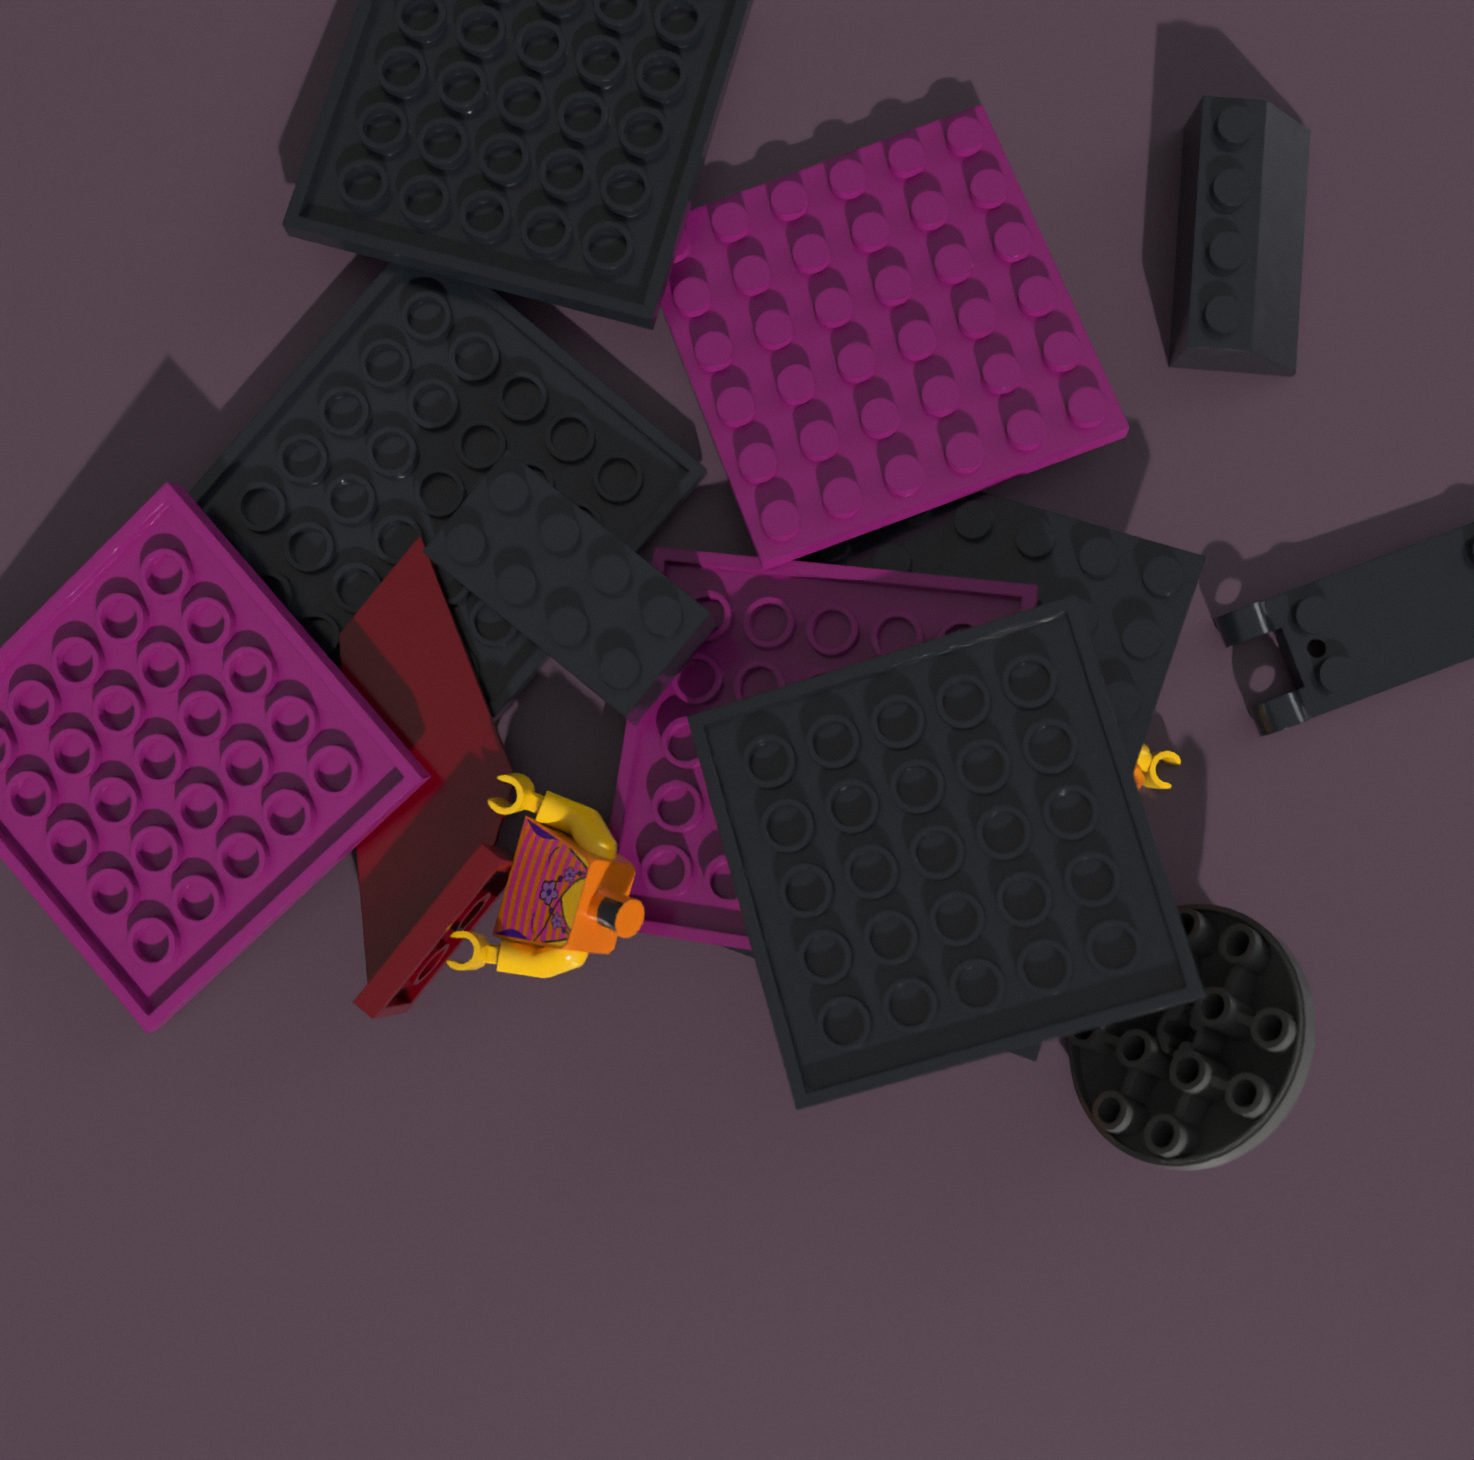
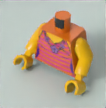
[446,773,645,978]

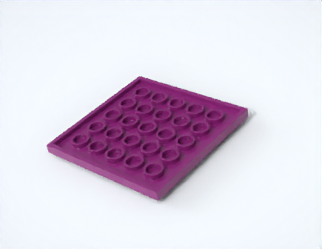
[660,104,1129,571]
[0,481,431,1034]
[609,547,1039,950]

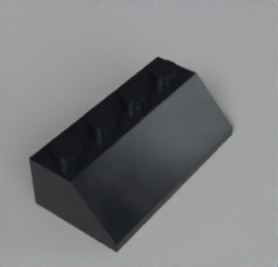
[1169,95,1310,377]

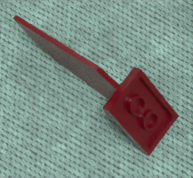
[339,536,515,1019]

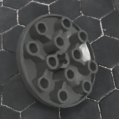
[1068,904,1316,1171]

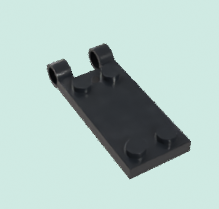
[1214,522,1474,737]

